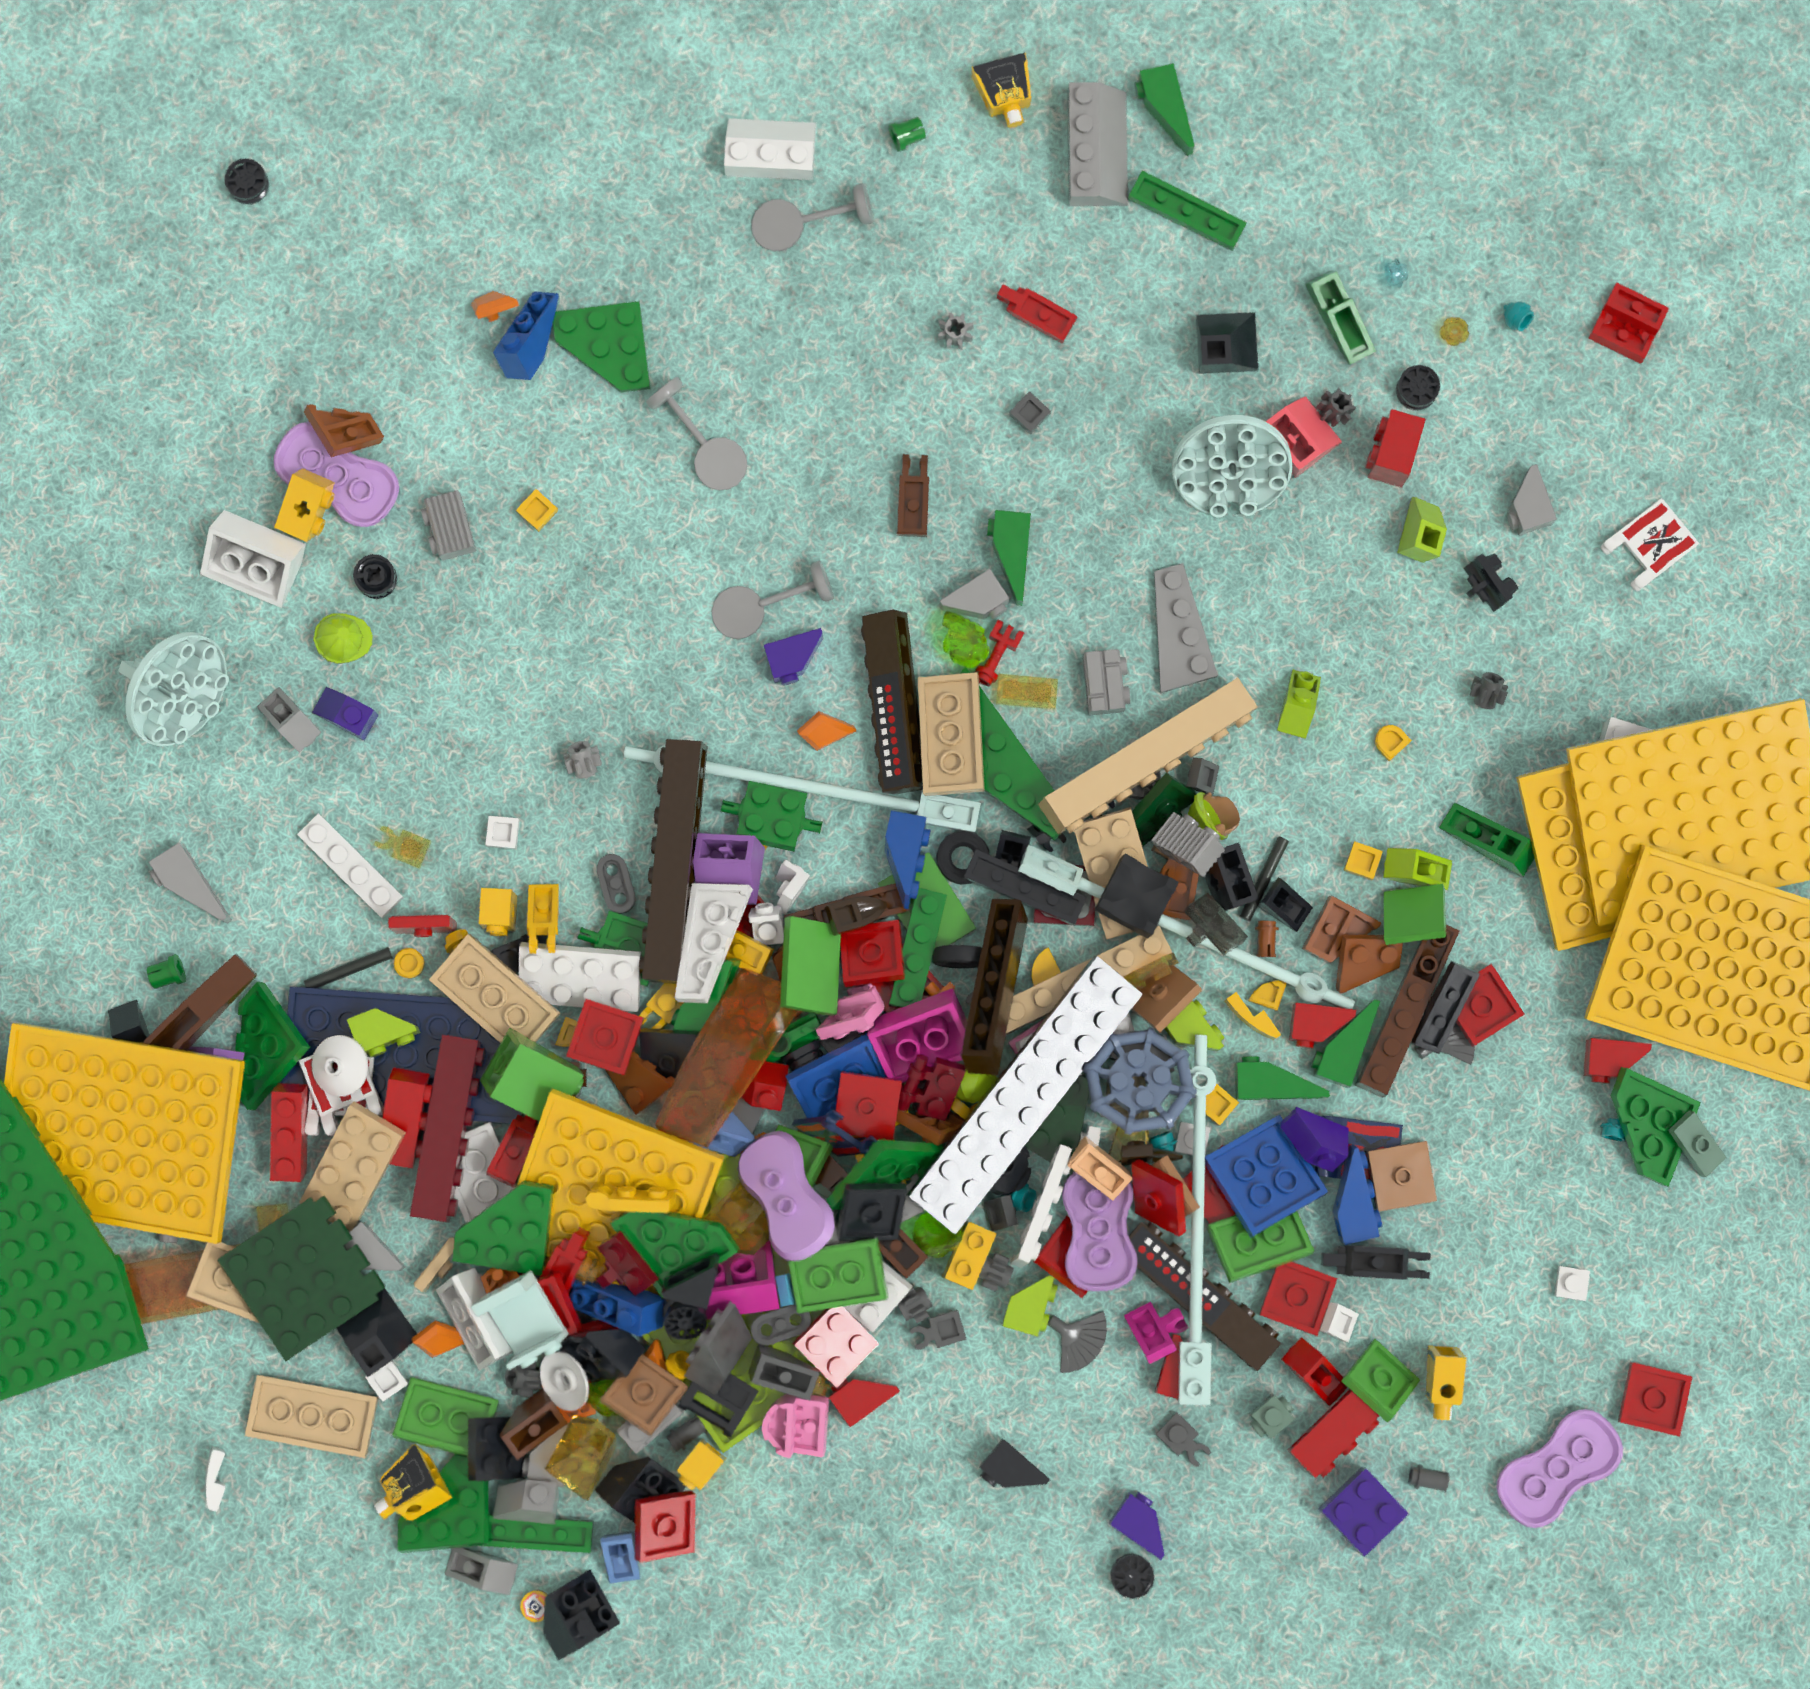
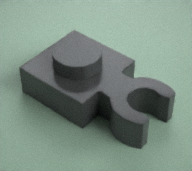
[910,1310,967,1350]
[1156,1412,1211,1467]

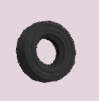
[936,831,990,885]
[933,945,982,969]

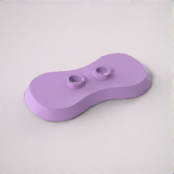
[273,422,399,527]
[738,1131,834,1261]
[1062,1172,1137,1291]
[1497,1409,1623,1528]

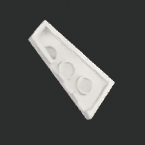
[675,883,753,1003]
[1010,1144,1072,1268]

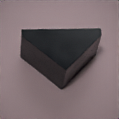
[995,830,1031,868]
[1258,877,1313,932]
[108,999,150,1043]
[661,1252,720,1309]

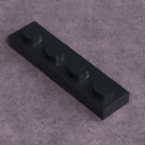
[964,849,1087,926]

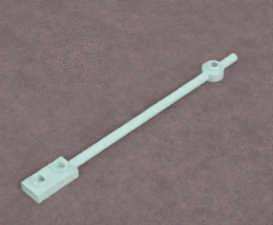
[624,745,981,833]
[1018,845,1355,1009]
[1178,1035,1216,1405]

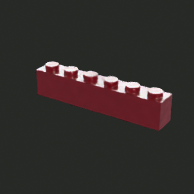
[410,1035,485,1223]

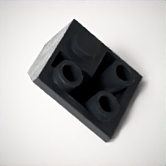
[1196,312,1259,374]
[336,1288,417,1377]
[560,1329,646,1382]
[594,1456,687,1523]
[543,1569,620,1660]

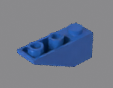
[493,292,559,380]
[884,811,931,909]
[1332,1144,1382,1245]
[570,1278,666,1337]

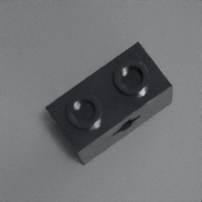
[1205,842,1259,913]

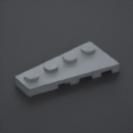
[1154,563,1218,694]

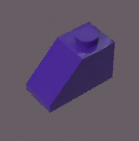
[764,628,823,686]
[312,687,379,741]
[1281,1107,1349,1172]
[1109,1491,1165,1560]

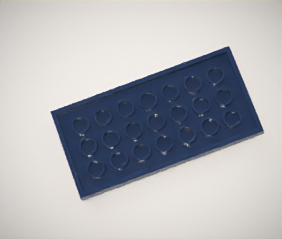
[281,987,523,1124]

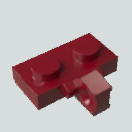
[596,1230,659,1296]

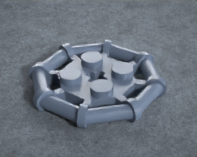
[1083,1027,1197,1135]

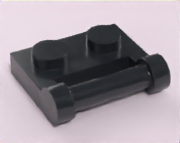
[678,1373,759,1438]

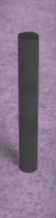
[1239,836,1289,922]
[304,947,393,988]

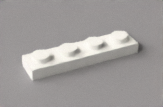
[297,813,404,919]

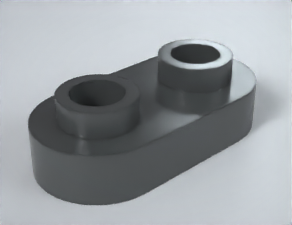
[597,854,636,914]
[751,1304,811,1346]

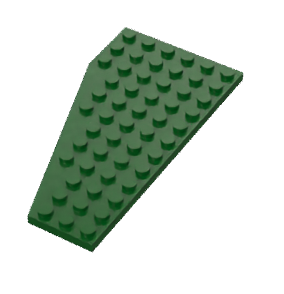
[0,1079,149,1401]

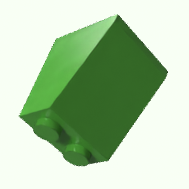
[480,1028,584,1121]

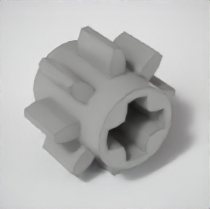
[938,312,973,350]
[563,741,602,778]

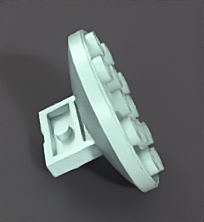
[1172,415,1292,518]
[118,632,229,746]

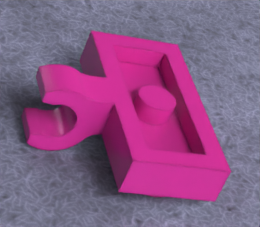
[1124,1302,1188,1364]

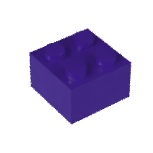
[1318,1467,1409,1557]

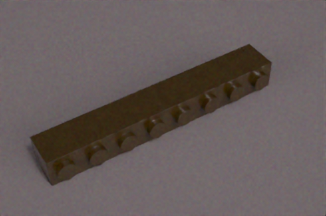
[639,739,708,984]

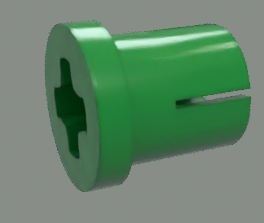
[888,117,926,152]
[147,954,186,989]

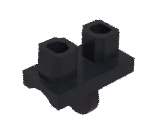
[1464,553,1518,612]

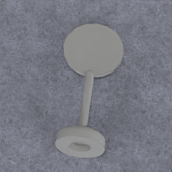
[752,183,874,252]
[646,377,747,490]
[712,560,834,639]

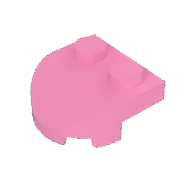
[816,984,884,1040]
[762,1394,829,1458]

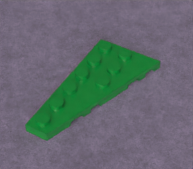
[960,666,1060,841]

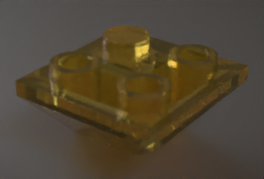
[704,1182,769,1255]
[545,1415,616,1501]

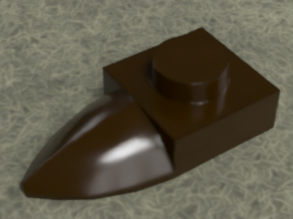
[825,896,887,936]
[1120,1141,1183,1165]

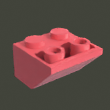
[1266,396,1342,478]

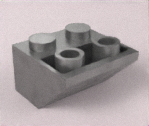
[684,1302,752,1396]

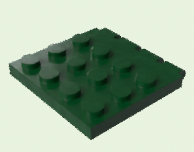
[217,1195,386,1362]

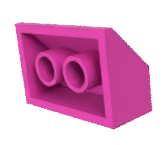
[868,988,967,1082]
[706,1240,780,1320]

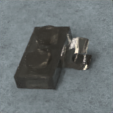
[1184,893,1248,955]

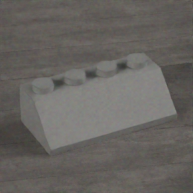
[1068,82,1128,206]

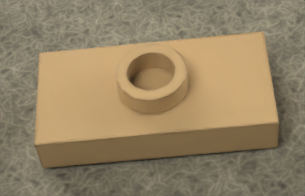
[414,1237,455,1292]

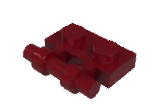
[898,1054,966,1121]

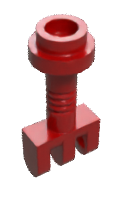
[974,619,1025,686]

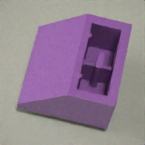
[693,833,765,905]

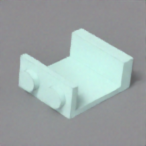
[471,1271,569,1370]

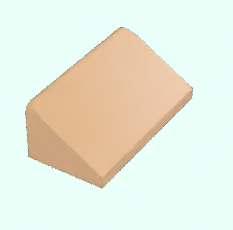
[1067,1136,1133,1201]

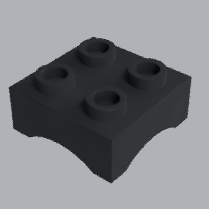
[1094,853,1179,939]

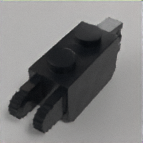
[1321,1245,1431,1280]

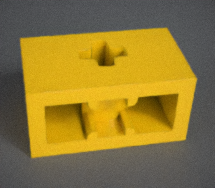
[274,468,335,542]
[479,888,517,936]
[942,1221,997,1290]
[677,1439,727,1491]

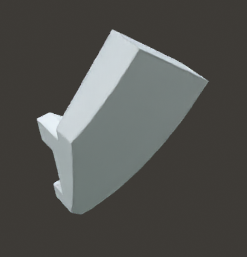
[205,1446,226,1512]

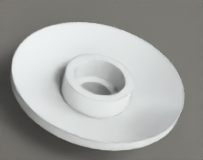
[312,1035,368,1096]
[540,1351,589,1411]

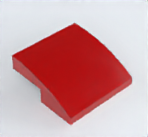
[1589,282,1669,364]

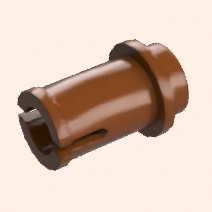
[1255,921,1279,957]

